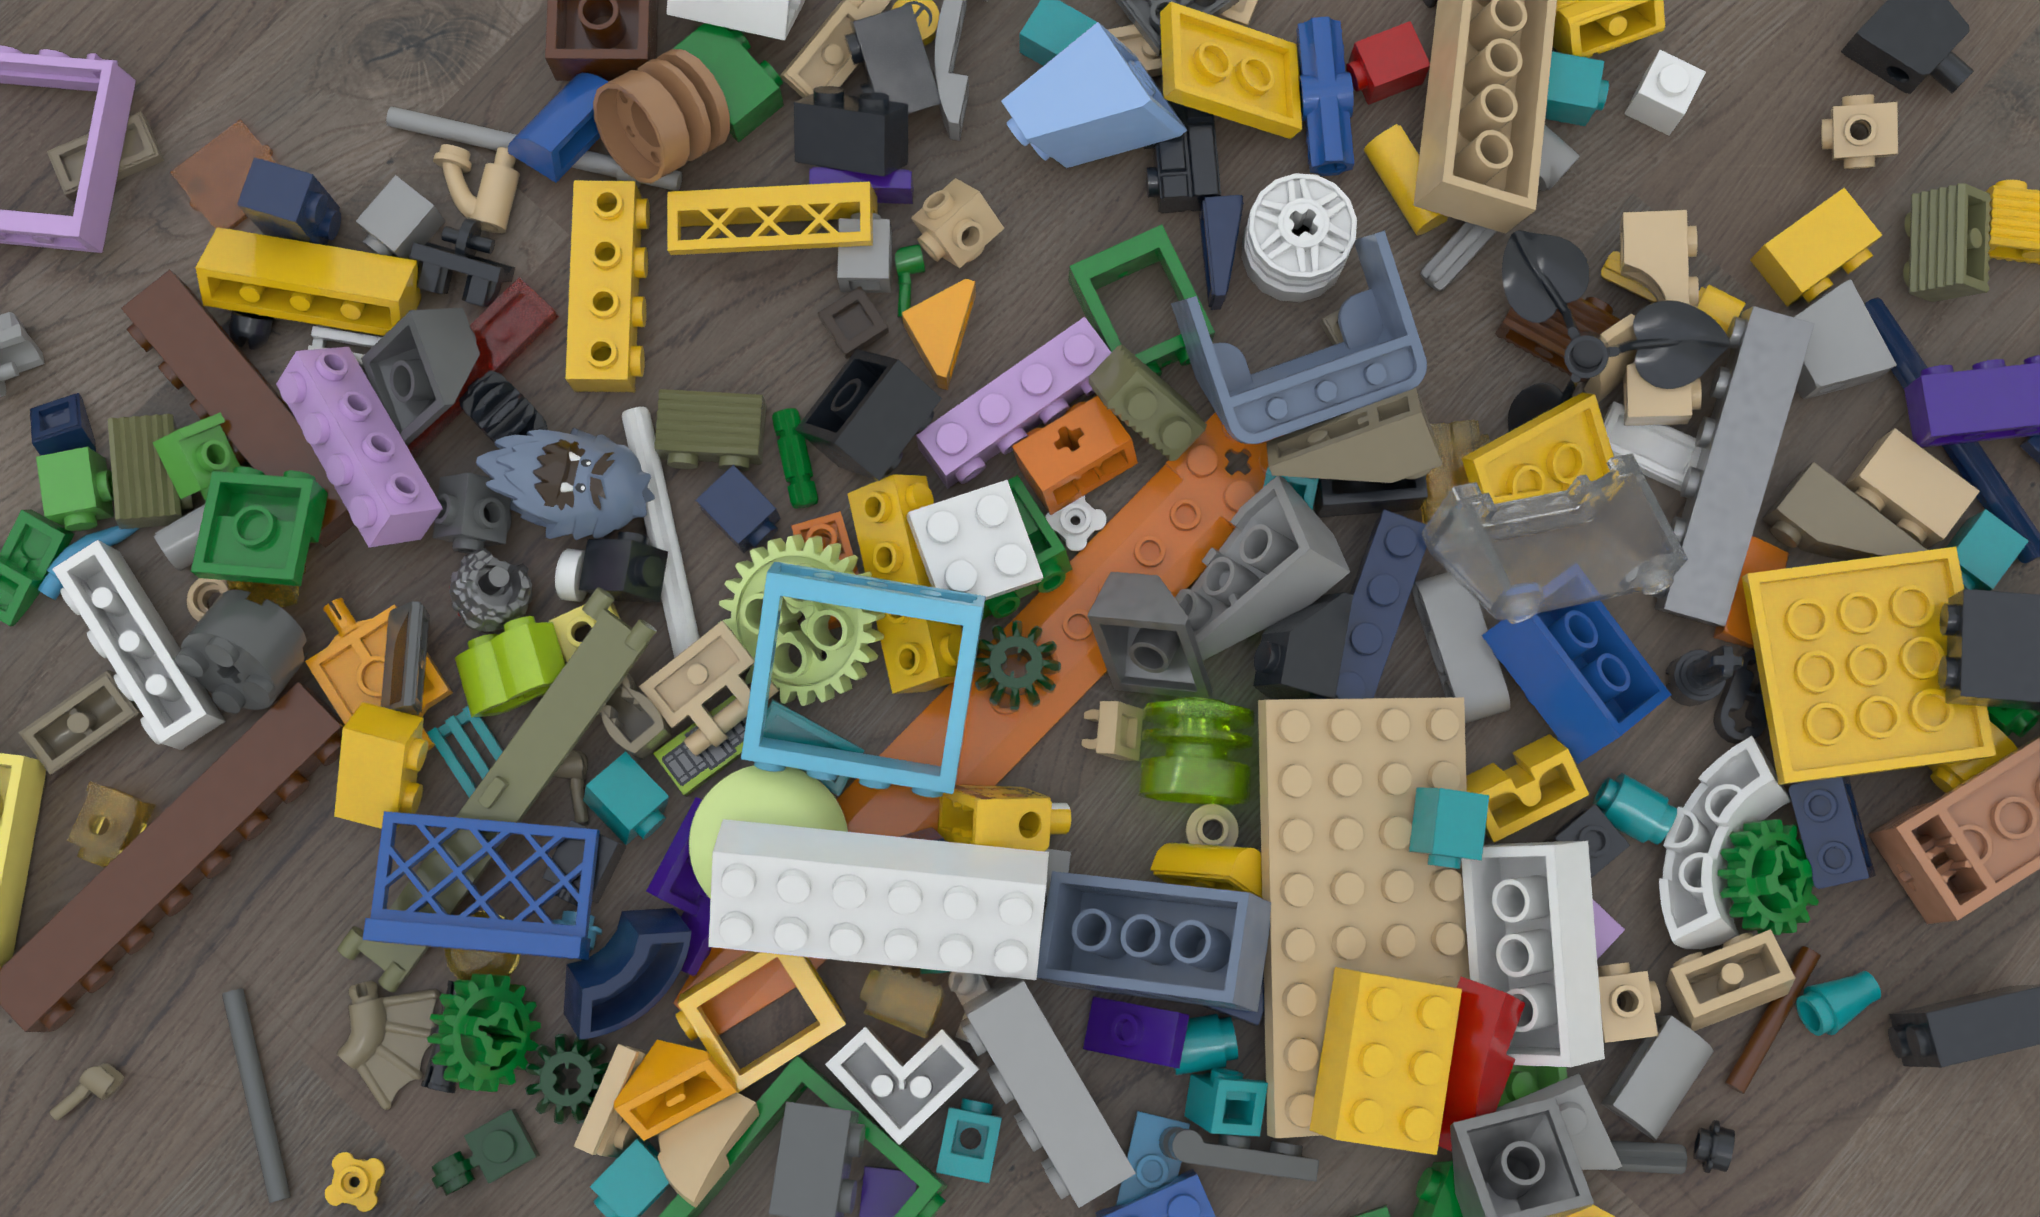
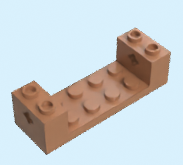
[1868,735,2040,924]

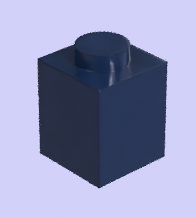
[696,465,781,554]

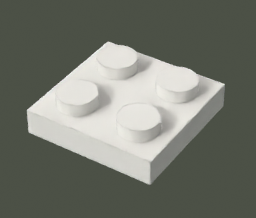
[906,480,1044,600]

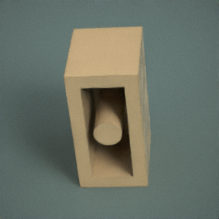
[1844,428,1980,549]

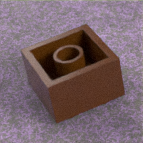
[545,0,658,81]

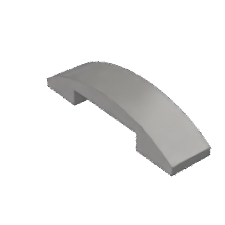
[934,0,988,141]

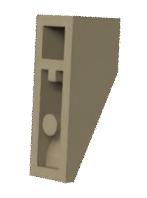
[1266,388,1442,483]
[1762,462,1927,561]

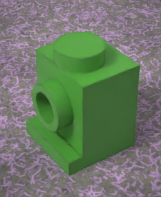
[152,412,241,500]

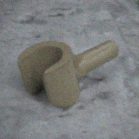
[554,750,588,823]
[50,1063,124,1121]

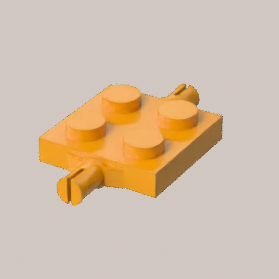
[305,598,453,750]

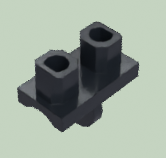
[410,217,515,307]

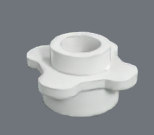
[1045,495,1106,551]

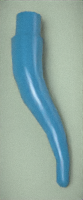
[37,525,139,600]

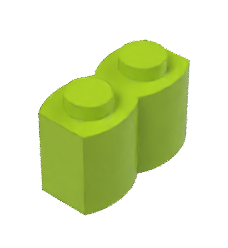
[455,616,565,718]

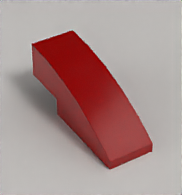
[1438,976,1526,1151]

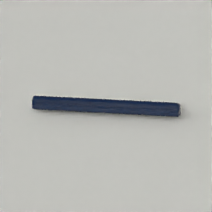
[1864,297,2040,563]

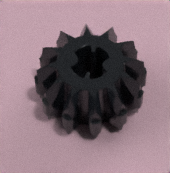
[459,370,548,444]

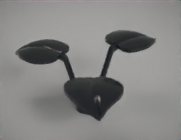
[1502,230,1730,432]

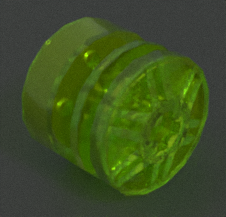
[1138,697,1255,805]

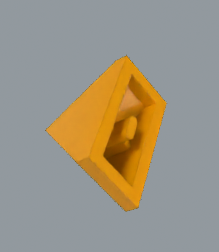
[902,279,976,390]
[614,1040,737,1141]

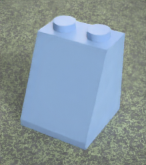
[1001,22,1187,168]

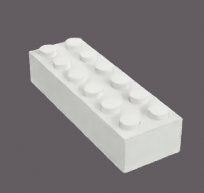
[708,819,1049,980]

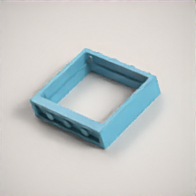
[741,561,986,798]

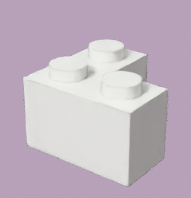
[825,1027,980,1145]

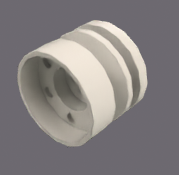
[1241,173,1357,302]

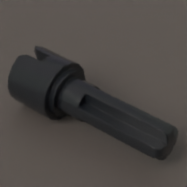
[1666,645,1744,707]

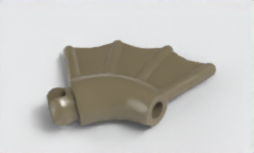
[337,980,440,1110]

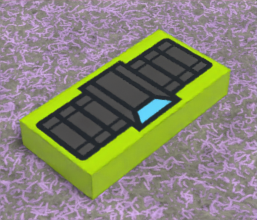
[653,695,747,797]

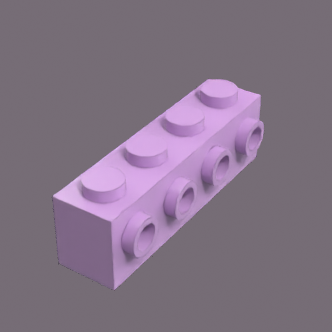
[916,317,1112,489]
[276,347,443,547]

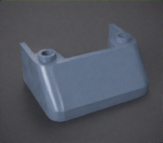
[1171,230,1427,444]

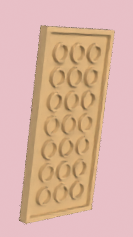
[1258,697,1470,1138]

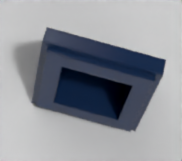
[30,393,96,456]

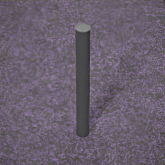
[222,988,291,1203]

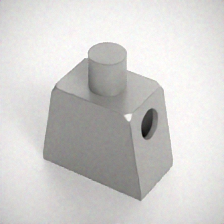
[1794,279,1897,399]

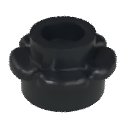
[1693,1120,1735,1173]

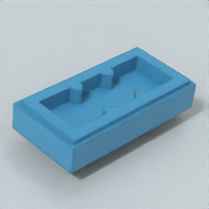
[1115,1111,1190,1206]

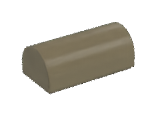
[19,670,141,775]

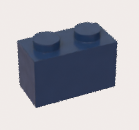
[237,157,341,245]

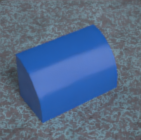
[508,73,608,183]

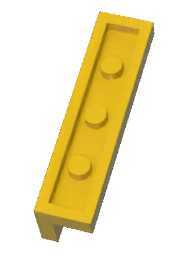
[667,181,878,255]

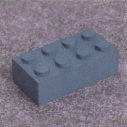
[1037,871,1271,1012]

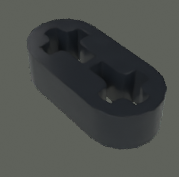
[1713,648,1767,744]

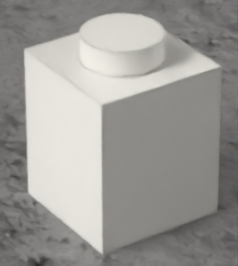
[1624,50,1706,136]

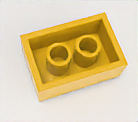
[1309,967,1462,1155]

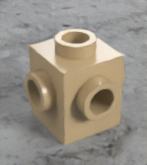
[1821,94,1898,169]
[911,178,1004,268]
[1598,962,1661,1043]

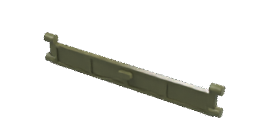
[337,587,657,993]

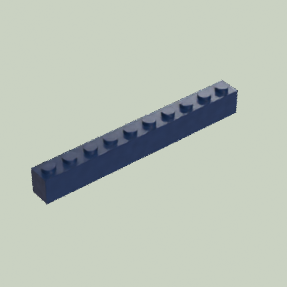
[1203,509,1433,1025]

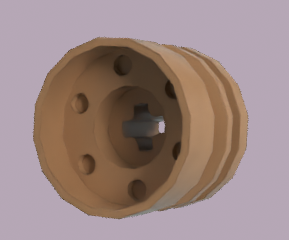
[593,49,730,184]

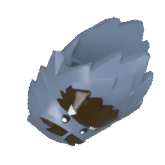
[476,427,655,540]

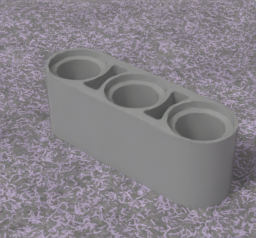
[1412,568,1510,724]

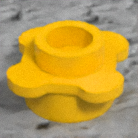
[325,1152,385,1212]

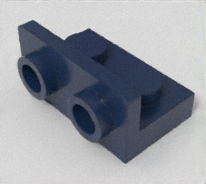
[1789,776,1876,889]

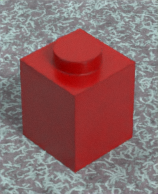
[1346,21,1430,105]

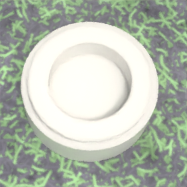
[555,548,587,602]

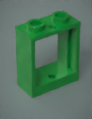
[1068,224,1215,376]

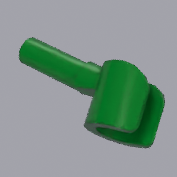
[895,244,925,318]

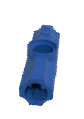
[1296,17,1354,176]

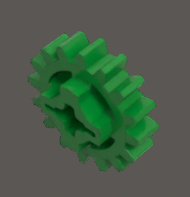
[1718,819,1819,935]
[427,973,541,1092]

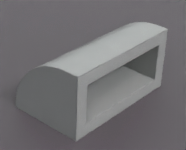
[1601,1015,1714,1141]

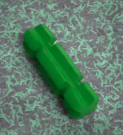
[772,408,819,509]

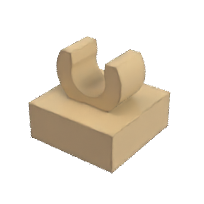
[1081,701,1143,761]

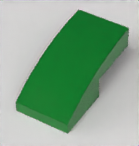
[0,509,75,626]

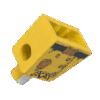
[938,785,1071,851]

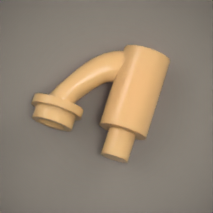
[433,144,520,233]

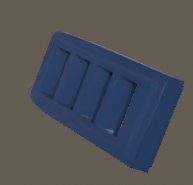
[1199,195,1244,310]

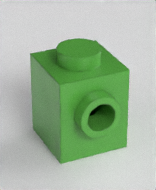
[36,447,114,531]

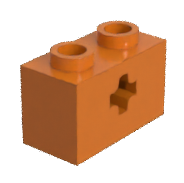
[1012,396,1138,515]

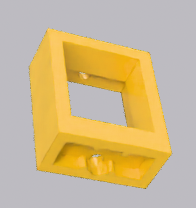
[675,951,846,1093]

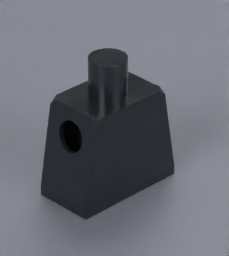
[1841,0,1974,94]

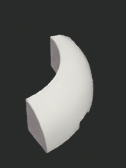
[1659,736,1791,949]

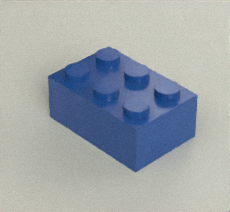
[1481,568,1672,764]

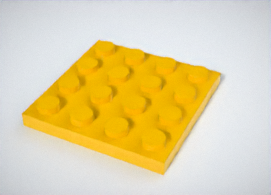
[1742,547,1996,785]

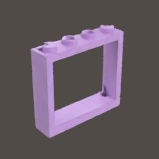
[0,45,136,253]

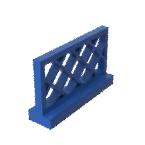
[363,811,600,960]

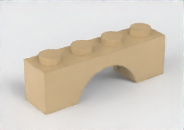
[1619,210,1702,426]

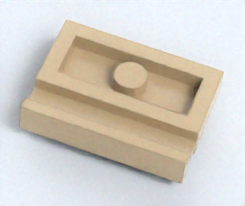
[574,1044,648,1158]

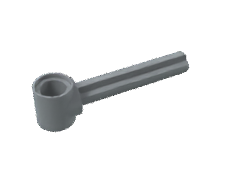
[1420,125,1580,291]

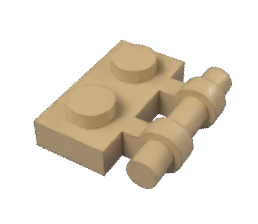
[639,621,779,757]

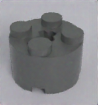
[175,590,308,714]

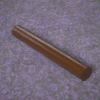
[1725,946,1821,1094]

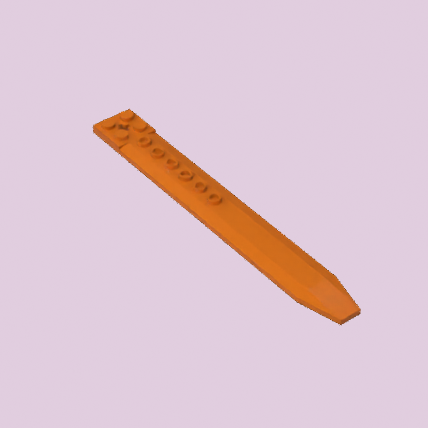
[673,412,1284,1036]

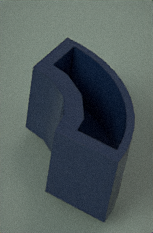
[564,908,692,1040]

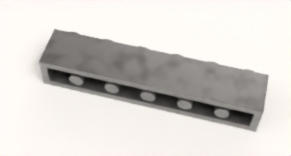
[1651,306,1815,627]

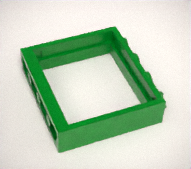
[659,1056,948,1217]

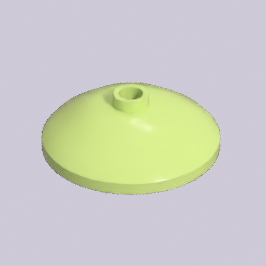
[689,765,848,899]

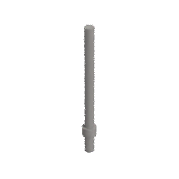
[386,106,682,191]

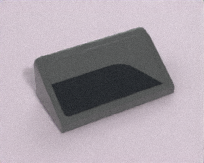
[381,601,430,715]

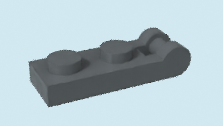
[1159,1127,1319,1182]

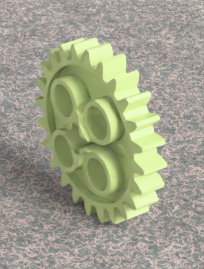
[718,534,885,706]

